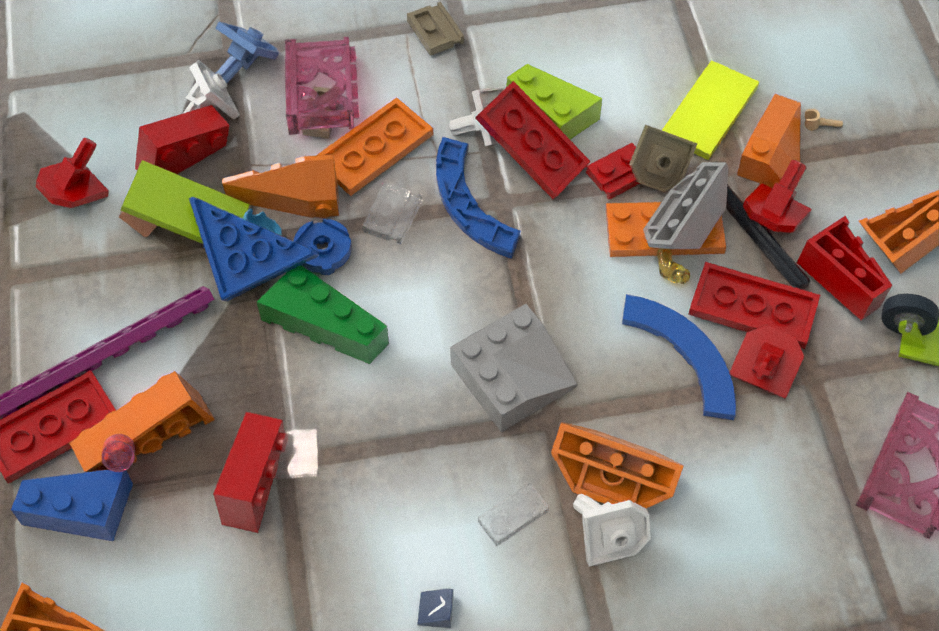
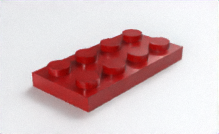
[475,81,591,199]
[688,262,820,349]
[0,370,116,484]

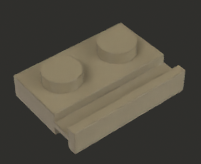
[407,1,464,56]

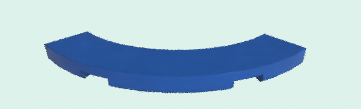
[436,137,521,259]
[622,294,736,420]

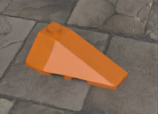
[737,94,801,188]
[222,154,339,218]

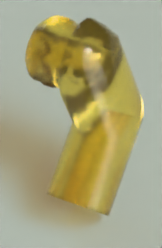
[657,248,690,284]

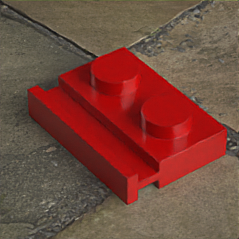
[586,143,640,200]

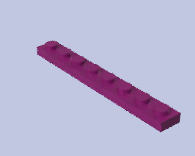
[0,286,215,418]

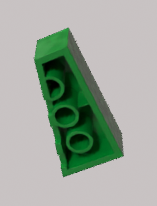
[257,265,389,364]

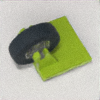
[881,293,939,366]

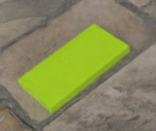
[120,160,250,244]

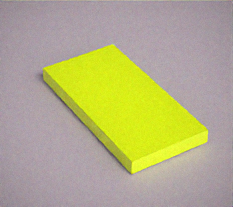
[662,60,759,160]

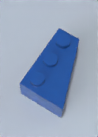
[11,468,133,542]

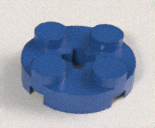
[294,219,352,276]

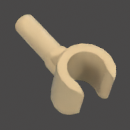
[805,109,843,131]

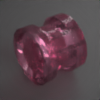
[102,434,135,472]

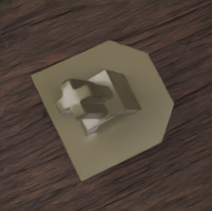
[630,124,697,192]

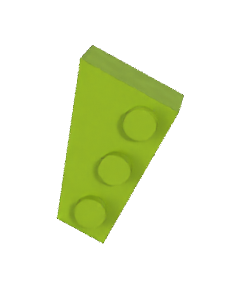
[506,64,602,140]

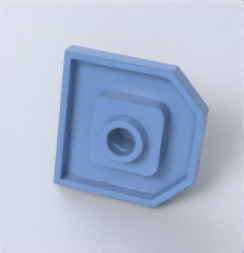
[215,21,279,83]

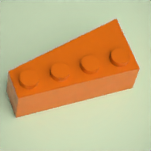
[69,371,215,472]

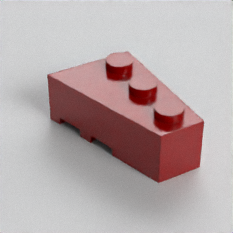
[135,105,229,174]
[796,216,893,320]
[213,412,288,533]

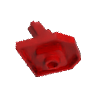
[36,138,109,208]
[743,160,812,233]
[730,325,804,399]

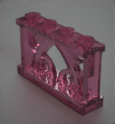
[285,37,359,135]
[855,391,939,539]

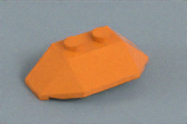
[551,422,684,508]

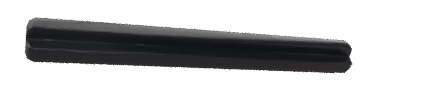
[726,184,810,290]

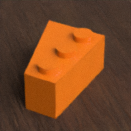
[859,190,939,274]
[0,582,104,631]

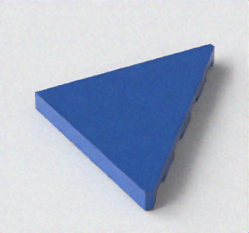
[189,197,319,301]

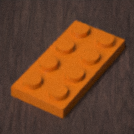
[317,97,434,196]
[605,202,726,257]

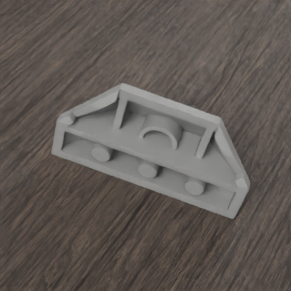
[643,162,728,249]

